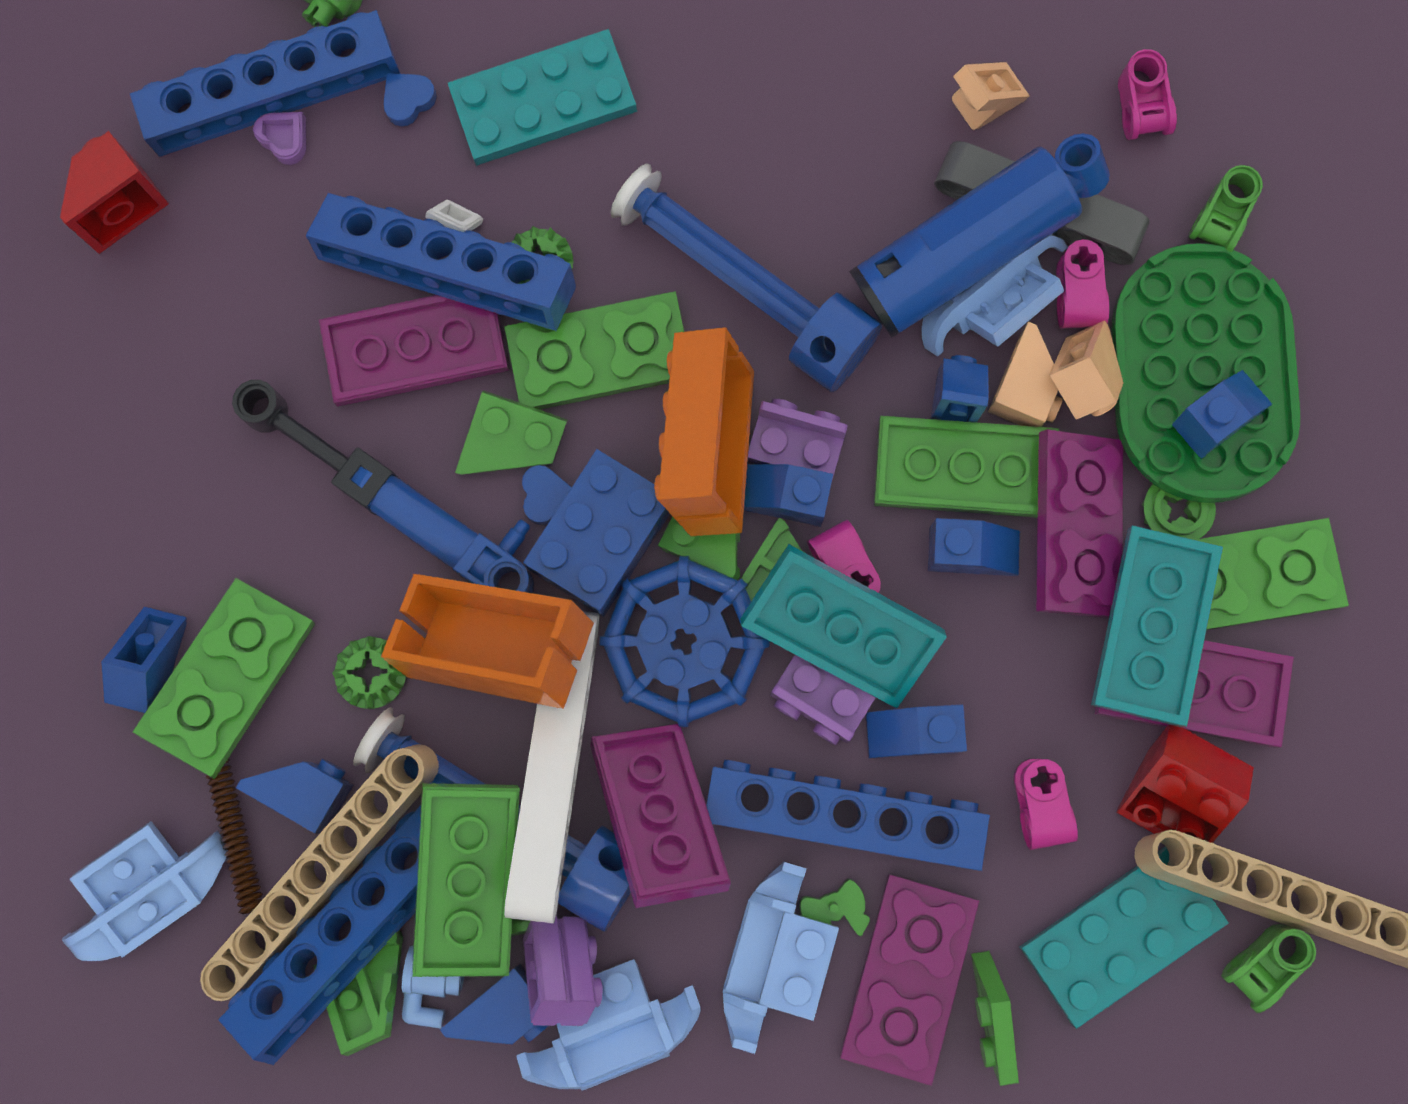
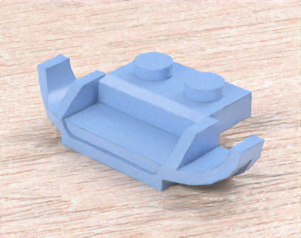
[922,234,1068,357]
[62,821,228,961]
[723,862,839,1054]
[516,959,701,1091]

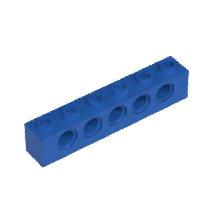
[130,10,400,157]
[306,193,576,331]
[706,760,990,871]
[218,805,421,1065]

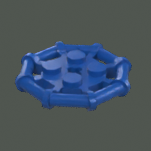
[599,556,770,727]

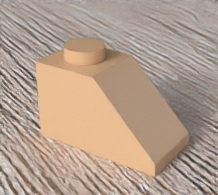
[1050,320,1124,420]
[988,321,1063,427]

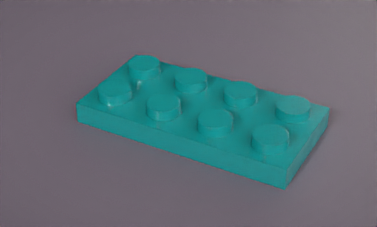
[447,29,637,166]
[1091,525,1223,727]
[740,544,947,708]
[1019,846,1229,1029]

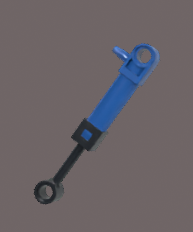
[232,380,534,593]

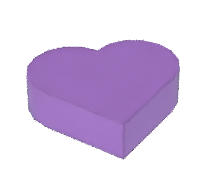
[253,112,306,165]

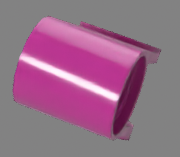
[1118,49,1177,140]
[1056,239,1109,329]
[807,520,881,593]
[1014,759,1078,850]

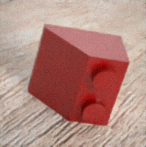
[60,131,169,254]

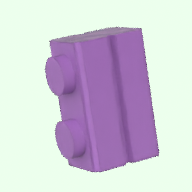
[523,916,602,1026]

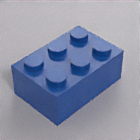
[523,449,670,617]

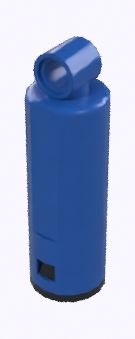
[849,133,1110,338]

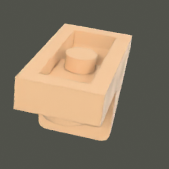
[952,62,1030,130]

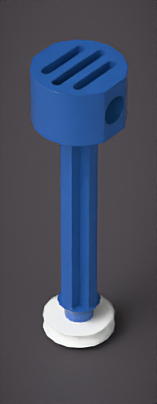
[610,163,883,392]
[353,707,631,932]

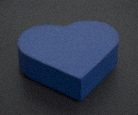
[384,73,437,127]
[522,465,572,525]

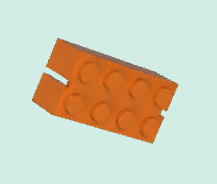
[654,327,754,536]
[381,574,594,709]

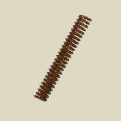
[205,759,263,914]

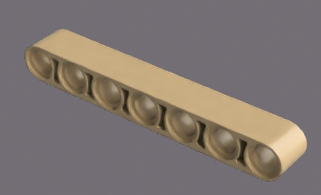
[200,744,439,1001]
[1134,830,1408,969]

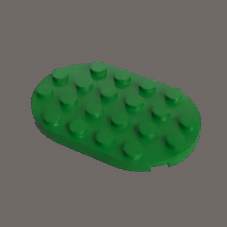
[1111,243,1300,503]

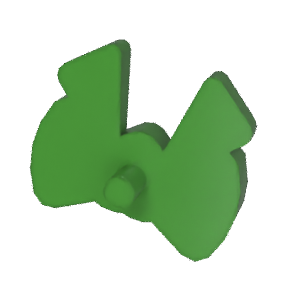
[799,878,870,936]

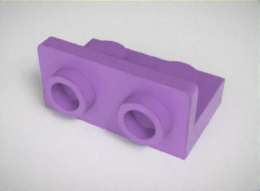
[748,399,848,480]
[770,655,876,745]

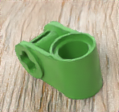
[1188,165,1263,252]
[1221,924,1317,1013]

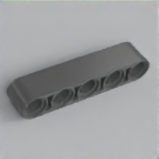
[934,141,1150,265]

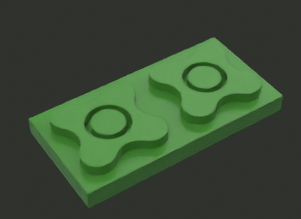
[504,291,684,410]
[874,416,1059,518]
[1196,518,1349,630]
[133,578,315,779]
[412,783,520,977]

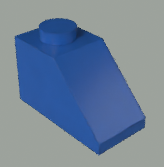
[930,355,989,422]
[1172,370,1272,459]
[744,464,833,527]
[928,518,1020,576]
[101,606,187,713]
[866,704,967,758]
[236,759,354,834]
[440,964,548,1045]

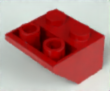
[1117,724,1254,843]

